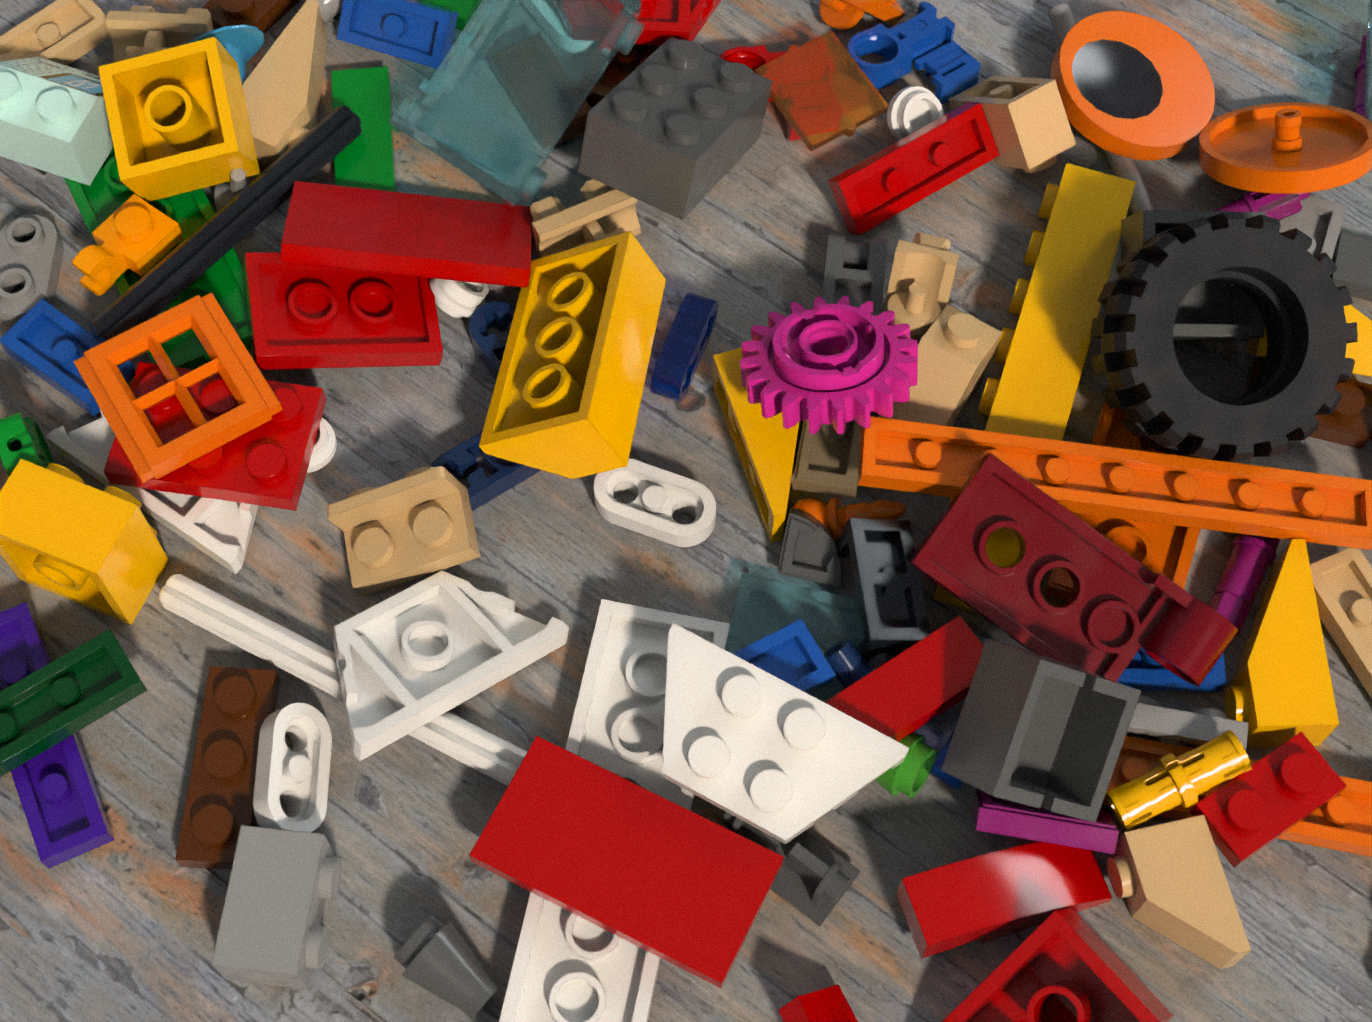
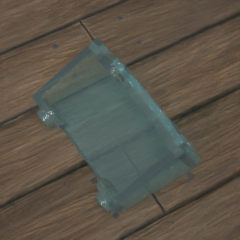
[389,0,645,207]

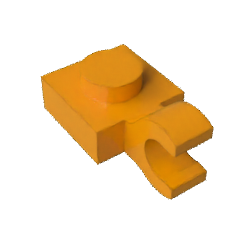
[71,194,183,297]

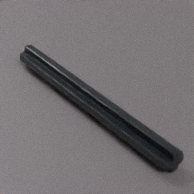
[89,106,362,344]

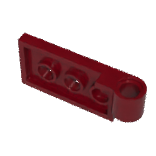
[908,453,1238,687]

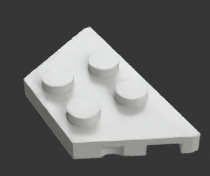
[46,409,259,574]
[333,570,569,761]
[662,623,909,844]

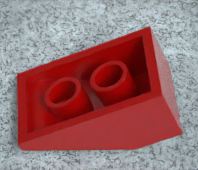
[942,908,1174,1022]

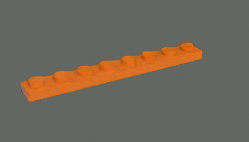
[857,416,1372,550]

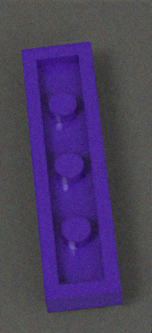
[0,602,114,868]

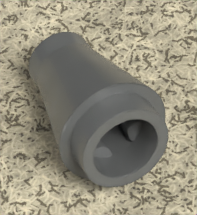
[394,915,500,1020]

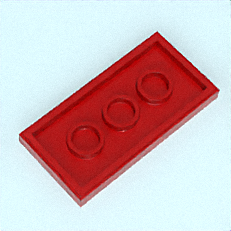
[281,181,532,288]
[469,736,784,988]

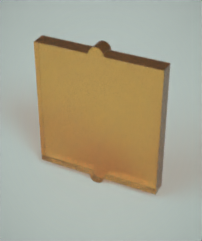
[755,30,889,152]

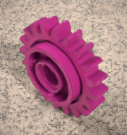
[740,296,918,434]

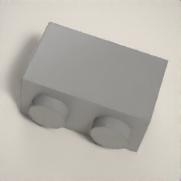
[211,825,342,990]

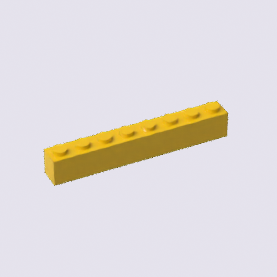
[933,163,1136,612]

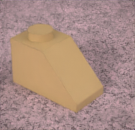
[948,75,1076,173]
[879,304,1002,426]
[1107,815,1252,969]

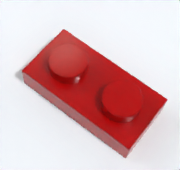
[1190,731,1347,868]

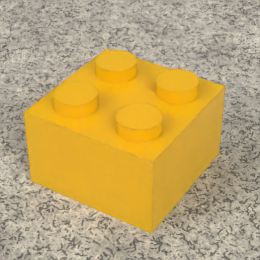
[98,37,260,202]
[0,459,169,625]

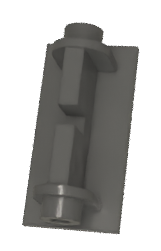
[722,812,860,927]

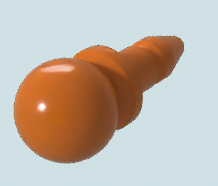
[786,496,907,541]

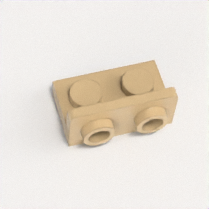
[326,466,480,597]

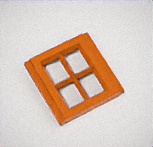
[73,292,283,483]

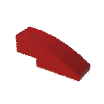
[896,842,1112,959]

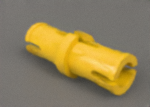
[1106,729,1252,832]

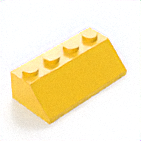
[479,231,666,479]

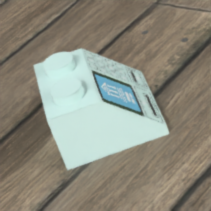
[0,57,114,186]

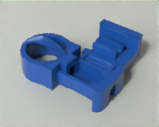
[845,2,981,105]

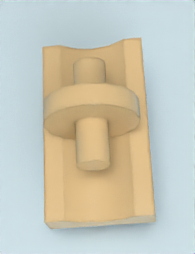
[105,5,213,62]
[530,179,641,259]
[883,232,960,342]

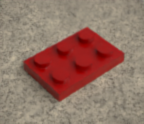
[243,252,443,370]
[103,362,326,511]

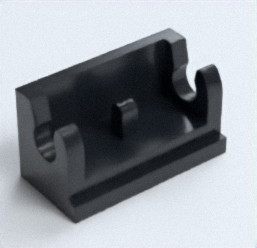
[838,518,931,663]

